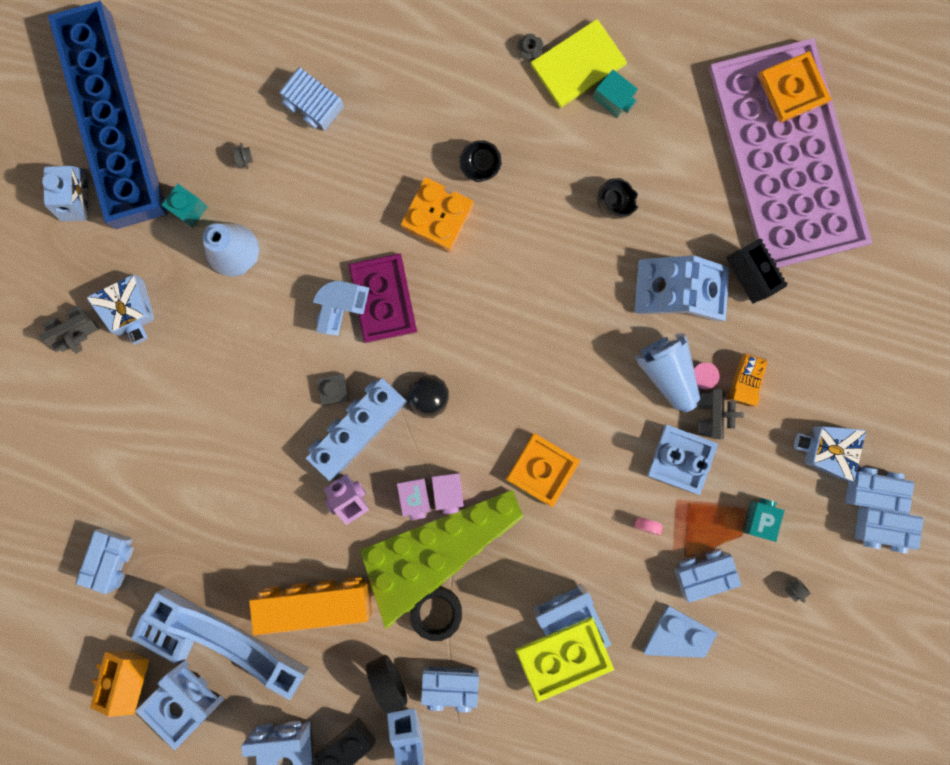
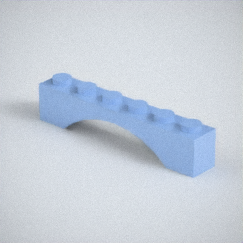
[142,588,309,700]

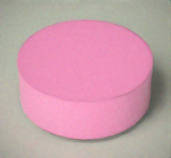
[694,362,719,390]
[634,517,663,536]

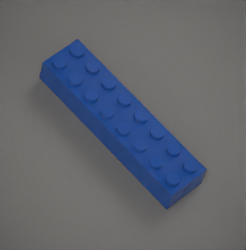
[48,1,168,230]

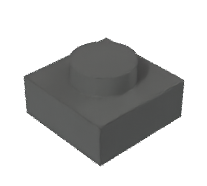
[317,374,349,406]

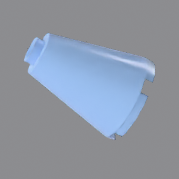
[203,223,259,277]
[635,333,700,412]

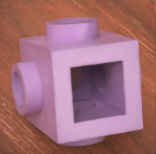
[324,474,369,525]

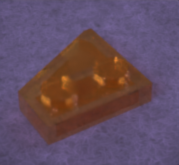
[684,503,745,557]

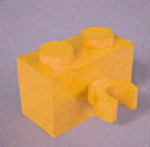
[90,651,149,716]

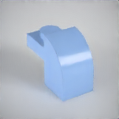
[313,281,369,336]
[387,708,425,765]

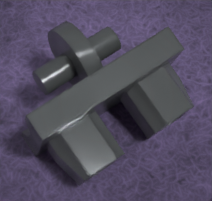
[39,306,99,354]
[698,389,744,440]

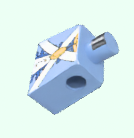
[42,166,88,221]
[87,275,154,345]
[794,426,866,482]

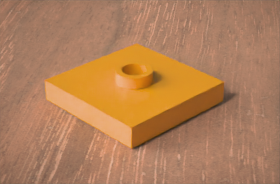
[758,51,832,124]
[506,432,581,508]

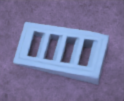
[131,613,194,664]

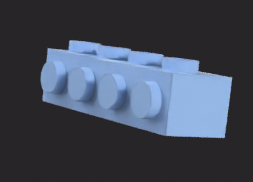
[306,378,408,481]

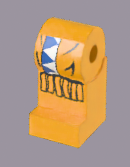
[727,353,767,407]

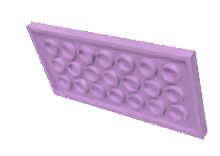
[708,38,872,268]

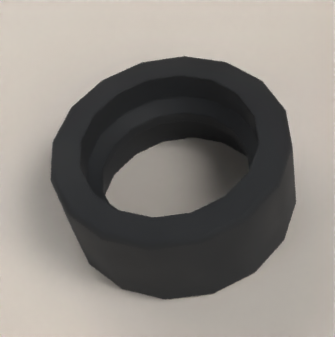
[410,586,462,641]
[365,655,408,714]

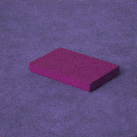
[348,253,418,344]

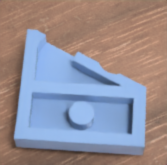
[643,605,718,658]

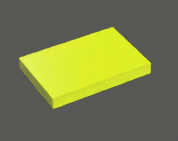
[531,19,627,109]
[515,616,614,703]

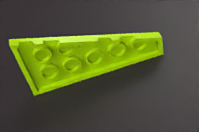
[360,490,523,629]

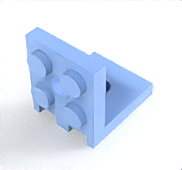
[634,255,730,321]
[533,583,612,648]
[136,660,224,751]
[241,721,314,765]

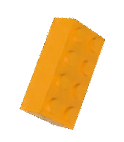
[249,576,373,635]

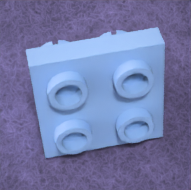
[647,425,718,495]

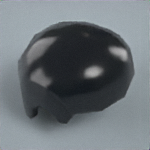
[459,140,502,182]
[597,178,638,219]
[408,374,449,418]

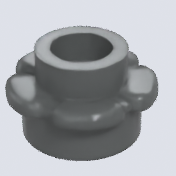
[517,34,544,60]
[232,143,253,170]
[785,577,811,603]

